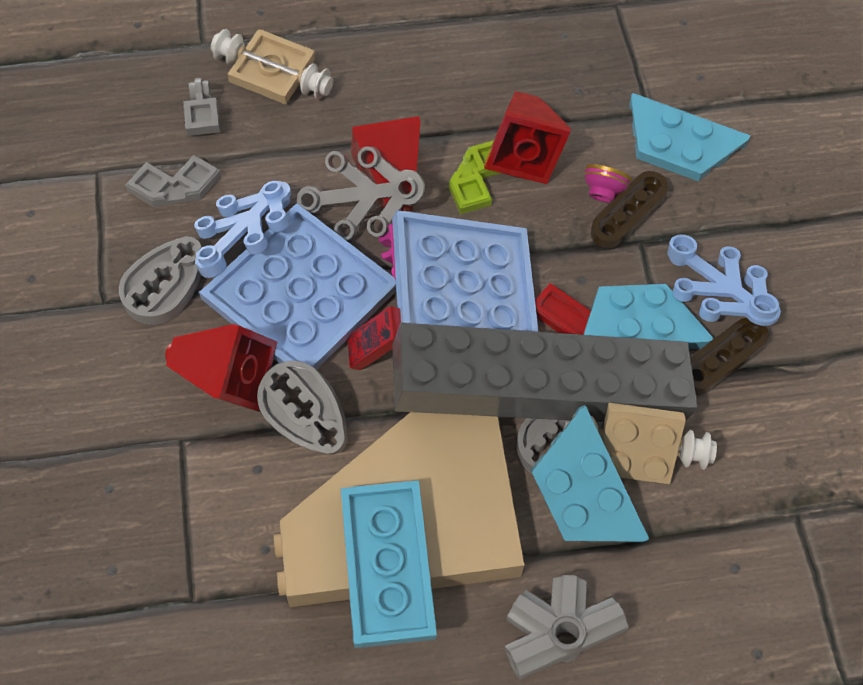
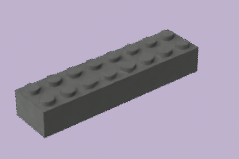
[392,322,698,422]

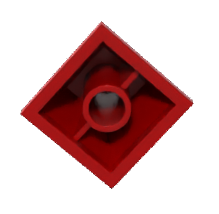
[484,91,571,184]
[351,116,421,212]
[165,324,278,412]

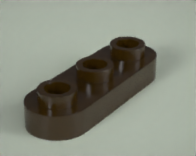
[590,171,668,248]
[690,317,769,395]

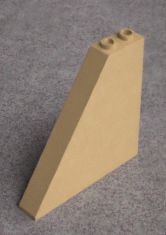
[274,412,524,607]

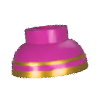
[584,164,632,203]

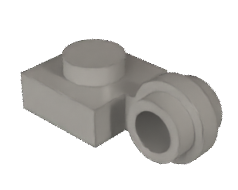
[183,78,220,136]

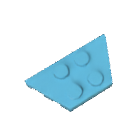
[629,93,751,182]
[584,284,713,350]
[530,405,649,542]

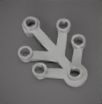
[297,147,425,240]

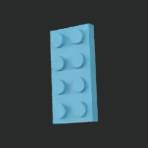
[341,480,437,648]

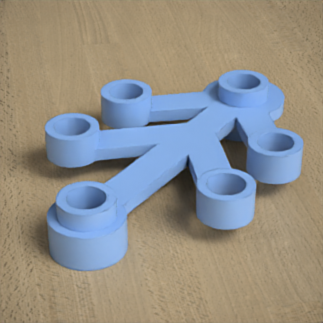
[194,181,291,278]
[667,235,781,326]

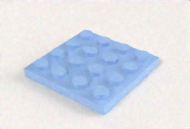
[199,203,396,369]
[392,210,538,332]

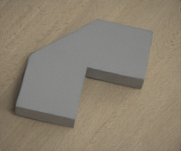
[125,155,221,207]

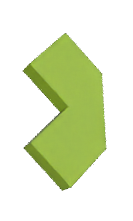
[449,140,500,215]

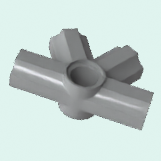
[505,575,629,680]

